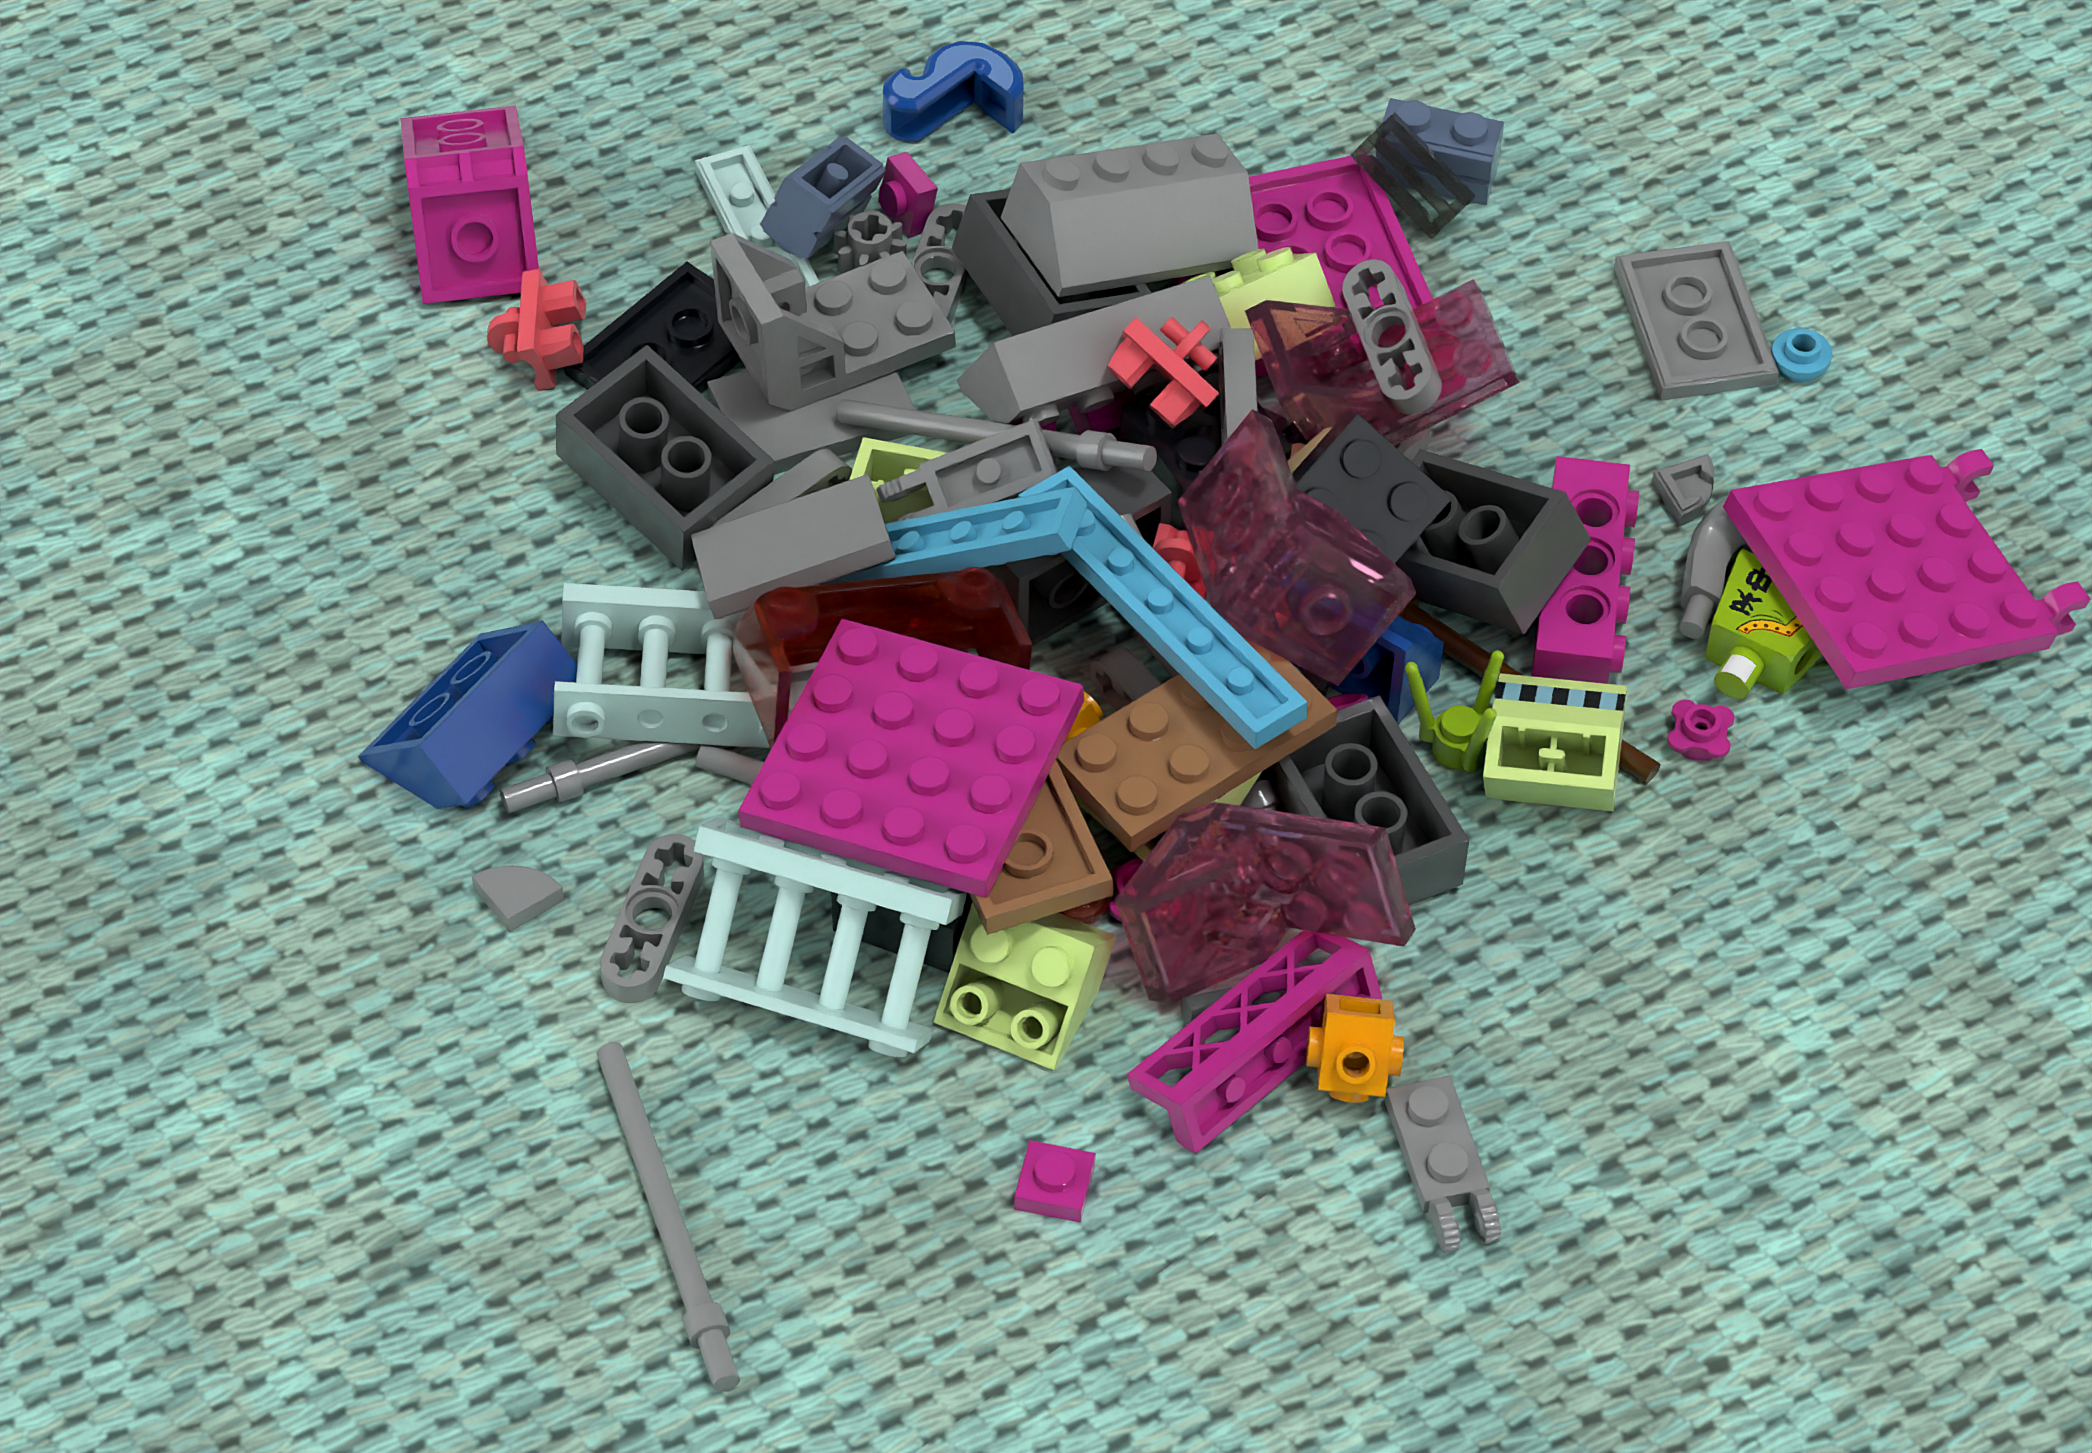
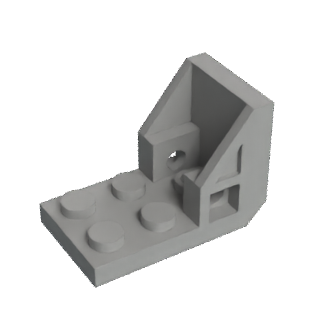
[710,233,956,411]

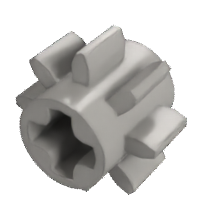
[834,211,907,273]

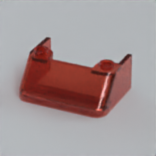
[733,567,1032,749]

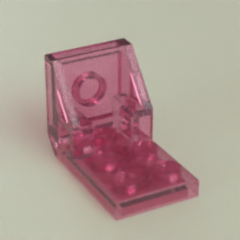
[1245,279,1520,446]
[1177,409,1417,686]
[1115,802,1416,1004]

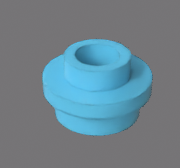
[1771,328,1832,383]

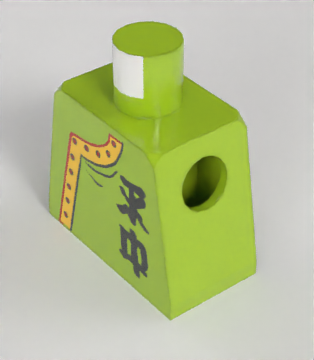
[1705,549,1822,699]

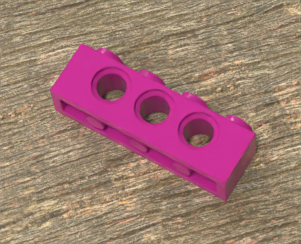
[1531,456,1639,684]

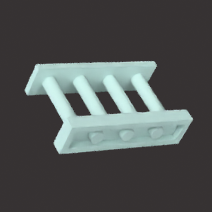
[553,583,817,748]
[663,817,967,1057]

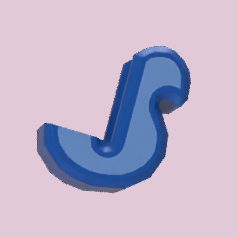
[883,41,1024,142]

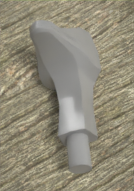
[1679,496,1754,639]

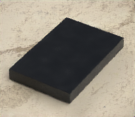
[564,261,741,394]

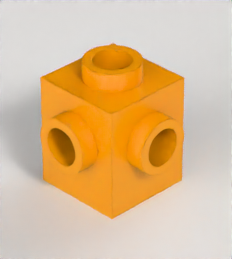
[1305,994,1404,1103]

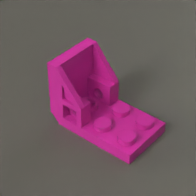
[400,105,539,304]

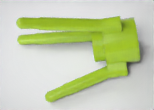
[1405,650,1504,772]

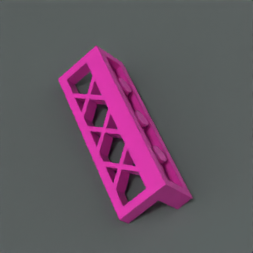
[1126,921,1382,1154]

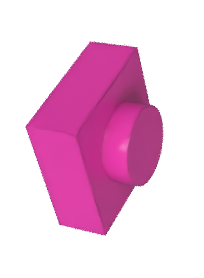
[878,152,938,238]
[1014,1140,1096,1223]

